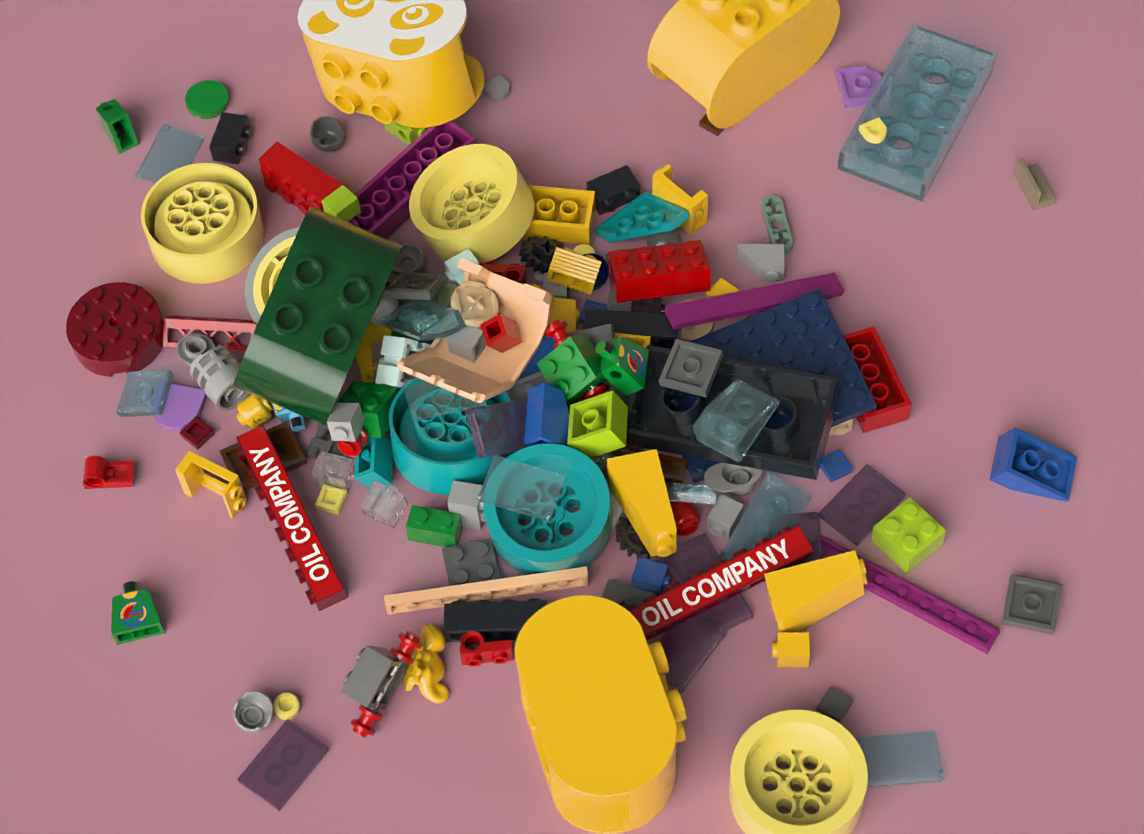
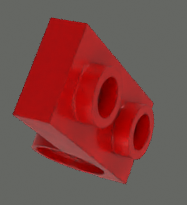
[479,262,527,285]
[83,456,135,489]
[459,631,513,667]

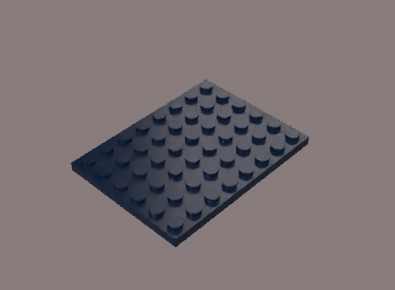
[669,288,877,484]

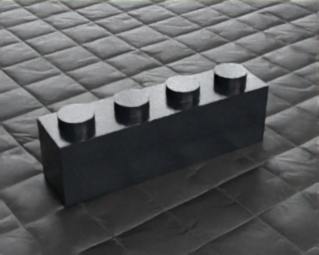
[582,309,682,349]
[444,598,547,642]

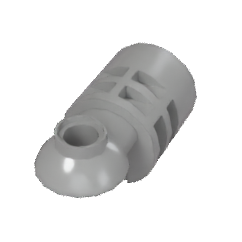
[176,333,251,411]

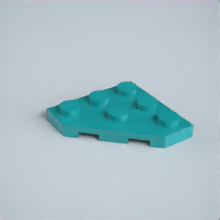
[594,191,690,243]

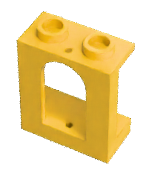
[175,451,247,518]

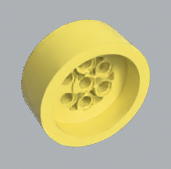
[409,144,535,263]
[141,163,264,284]
[729,710,868,834]

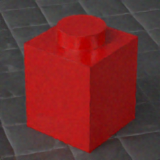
[480,314,522,353]

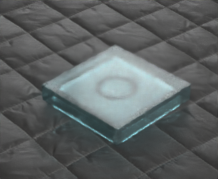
[116,370,174,417]
[667,483,718,504]

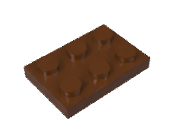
[219,421,307,491]

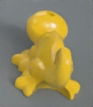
[403,624,449,703]

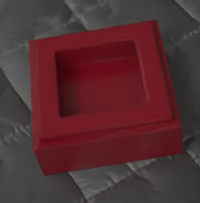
[179,417,215,450]

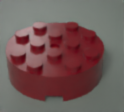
[66,282,163,377]

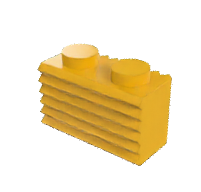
[546,247,602,294]

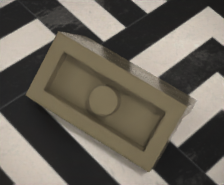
[1014,159,1056,210]

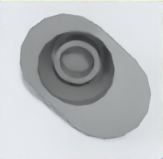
[704,463,762,496]

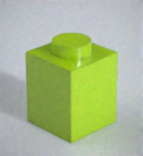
[322,185,361,222]

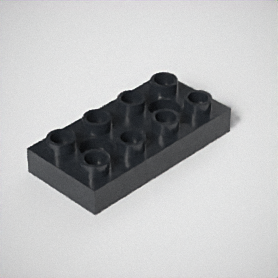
[626,345,841,480]

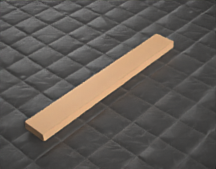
[384,566,589,615]

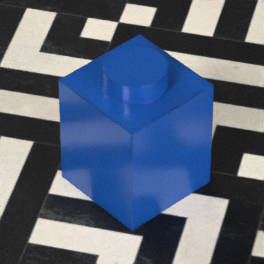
[631,557,671,596]

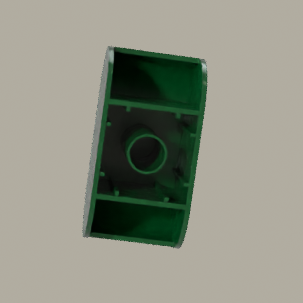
[233,206,402,425]

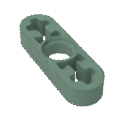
[761,195,793,256]

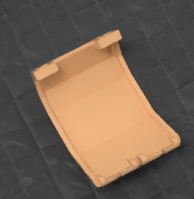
[397,258,552,403]

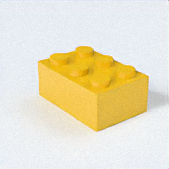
[521,185,596,245]

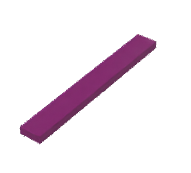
[664,272,844,330]
[811,534,1000,655]

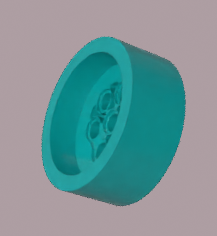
[389,377,515,495]
[483,443,613,575]

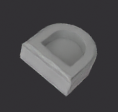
[483,74,510,100]

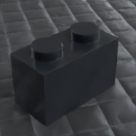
[209,112,253,165]
[586,165,640,216]

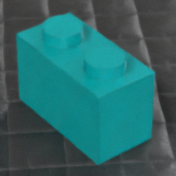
[354,436,393,492]

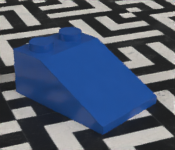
[990,428,1077,502]

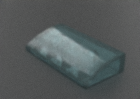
[377,299,467,341]
[718,472,811,562]

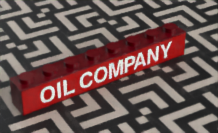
[235,425,347,611]
[625,525,814,641]

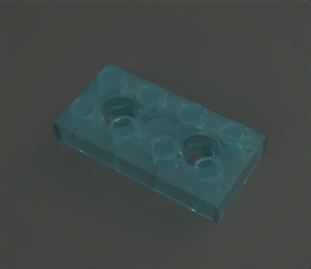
[838,24,996,201]

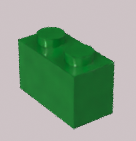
[405,505,463,548]

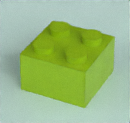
[567,390,628,458]
[871,497,946,574]

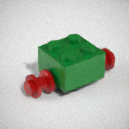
[537,320,607,403]
[338,381,399,457]

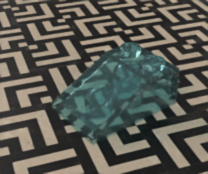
[692,379,780,462]

